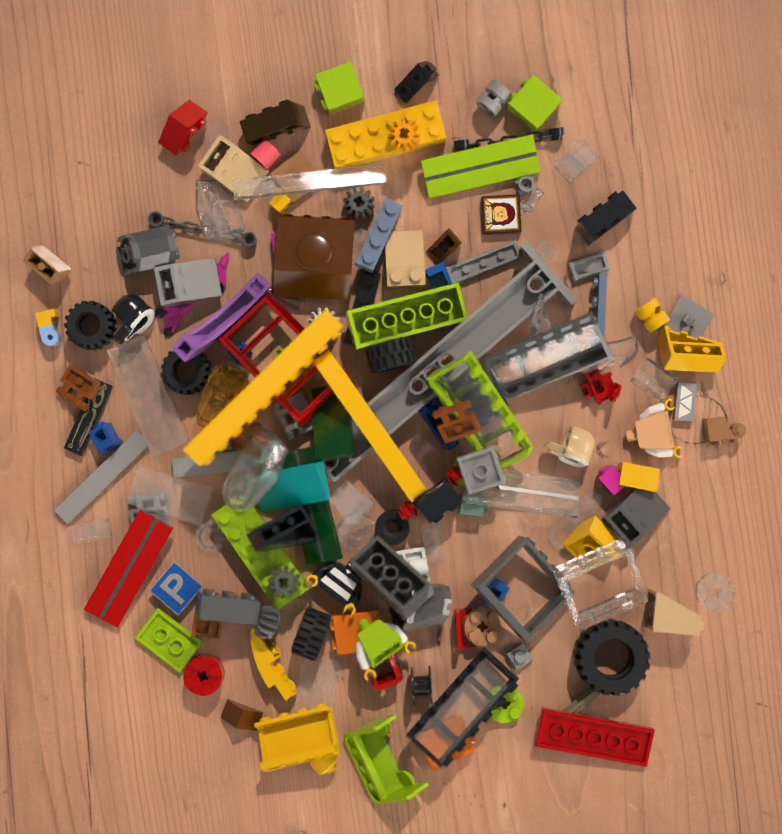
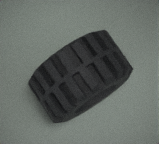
[64,301,117,350]
[365,337,417,373]
[161,351,212,395]
[291,607,331,661]

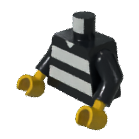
[304,557,362,618]

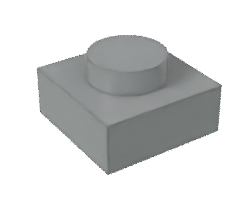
[506,642,533,670]

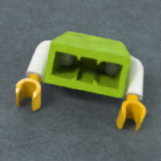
[356,618,416,681]

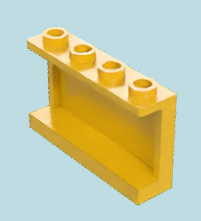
[254,704,340,772]

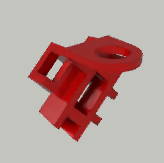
[580,368,622,405]

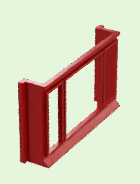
[218,291,353,427]

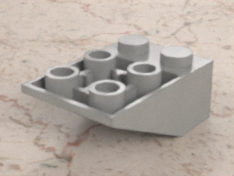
[154,258,222,308]

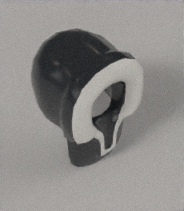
[111,294,155,344]

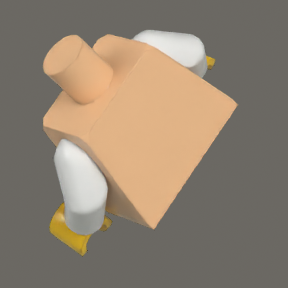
[626,399,683,458]

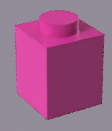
[596,465,625,496]

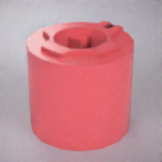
[250,139,281,170]

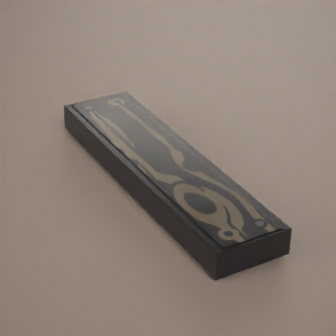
[64,378,113,456]

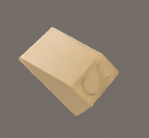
[385,230,426,289]

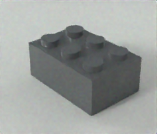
[194,588,261,625]

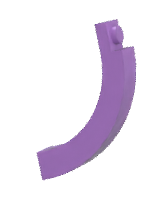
[172,273,272,362]

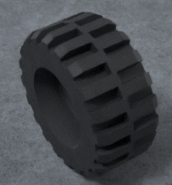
[573,619,651,696]

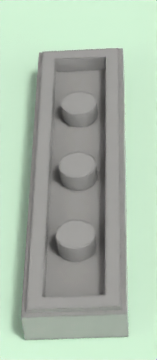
[445,240,523,284]

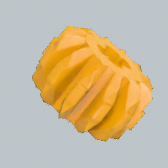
[387,118,421,153]

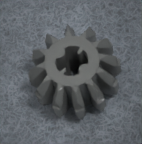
[343,187,375,220]
[268,565,301,599]
[254,605,281,639]

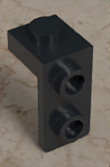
[394,61,439,103]

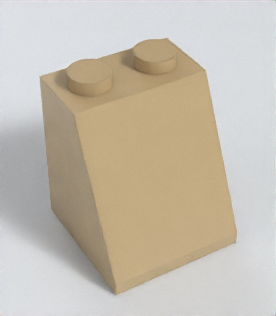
[645,588,704,636]

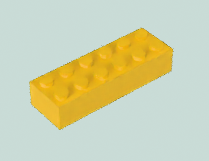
[325,100,446,172]

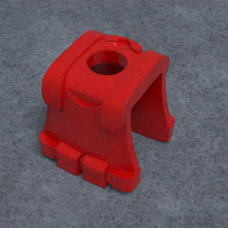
[369,653,402,690]

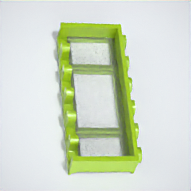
[427,350,534,469]

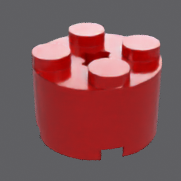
[183,653,225,696]

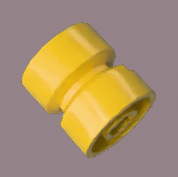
[634,298,670,333]

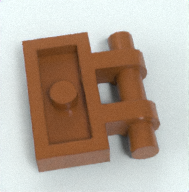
[55,364,101,411]
[433,400,482,443]

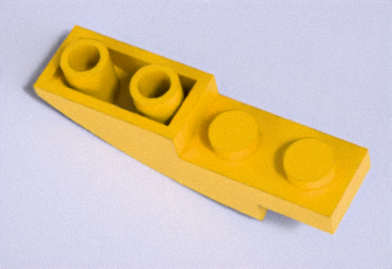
[250,628,297,700]

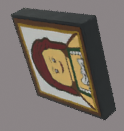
[481,194,522,235]

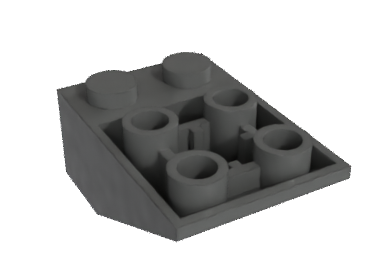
[602,488,670,548]

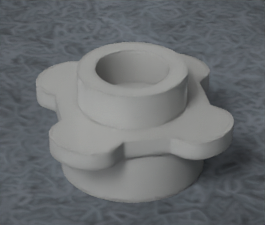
[515,175,536,196]

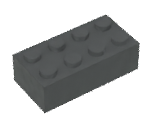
[349,535,434,620]

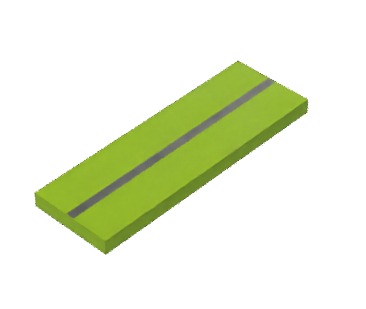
[421,134,540,198]

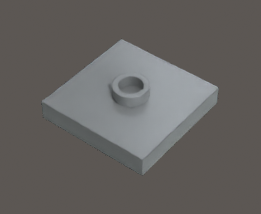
[456,446,506,495]

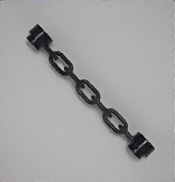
[454,127,564,151]

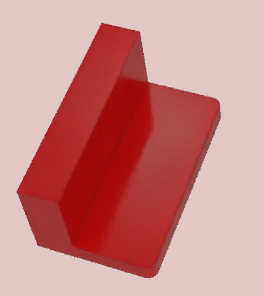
[455,608,476,650]

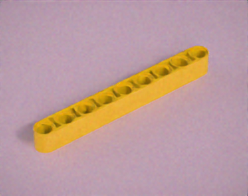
[313,350,428,502]

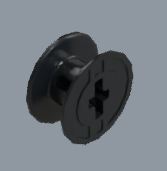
[411,665,433,706]

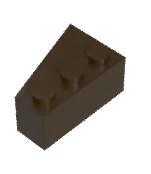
[239,100,311,145]

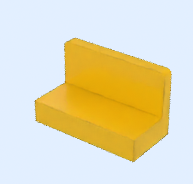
[617,462,660,492]

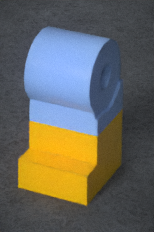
[35,309,62,346]

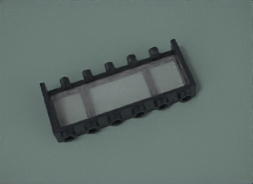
[405,647,519,768]

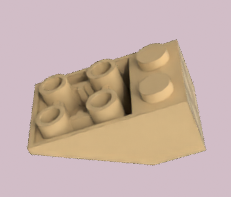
[198,135,269,203]

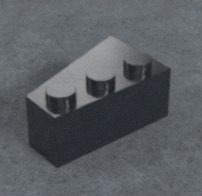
[575,190,637,246]
[247,504,321,552]

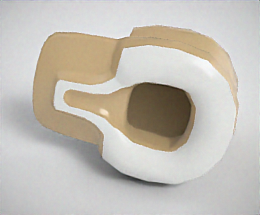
[543,426,595,467]

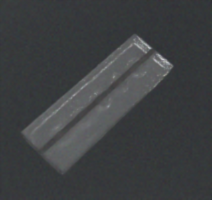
[463,469,580,519]

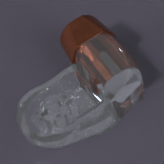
[222,420,288,511]

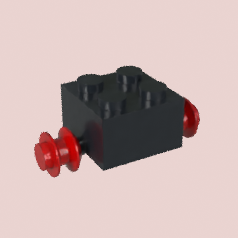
[397,464,463,523]

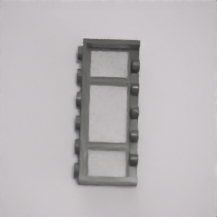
[484,311,612,403]

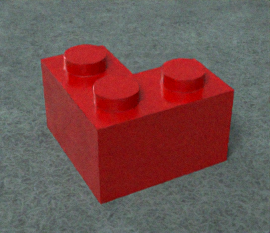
[158,99,208,156]

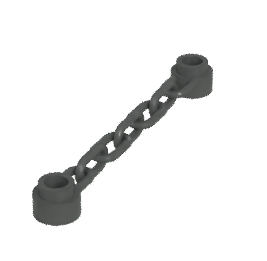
[148,211,257,248]

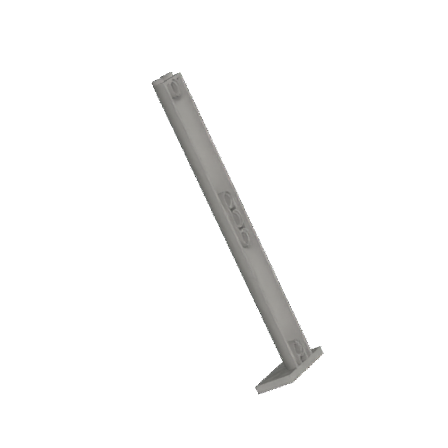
[320,241,577,483]

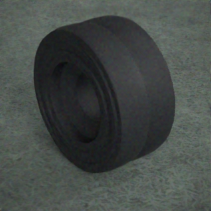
[375,510,410,545]

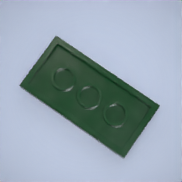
[311,386,354,462]

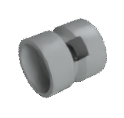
[476,80,511,117]

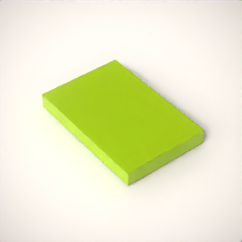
[134,607,204,673]

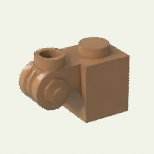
[703,417,746,445]

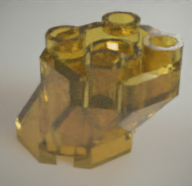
[193,363,250,428]

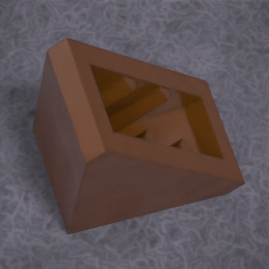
[426,228,462,264]
[221,699,263,731]

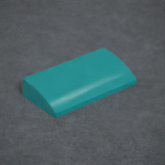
[249,461,331,512]

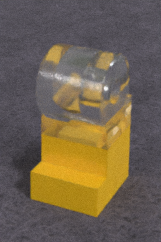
[255,179,292,215]

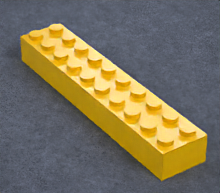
[183,309,343,467]

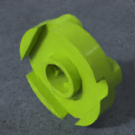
[485,683,524,723]

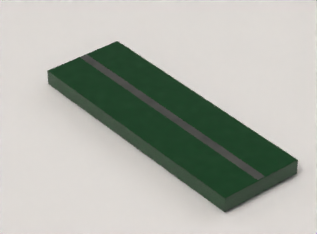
[279,446,343,565]

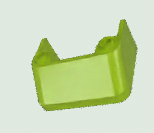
[344,714,429,805]

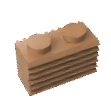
[23,245,71,285]

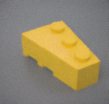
[657,325,727,373]

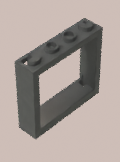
[471,535,575,642]

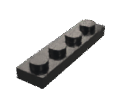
[344,269,381,345]

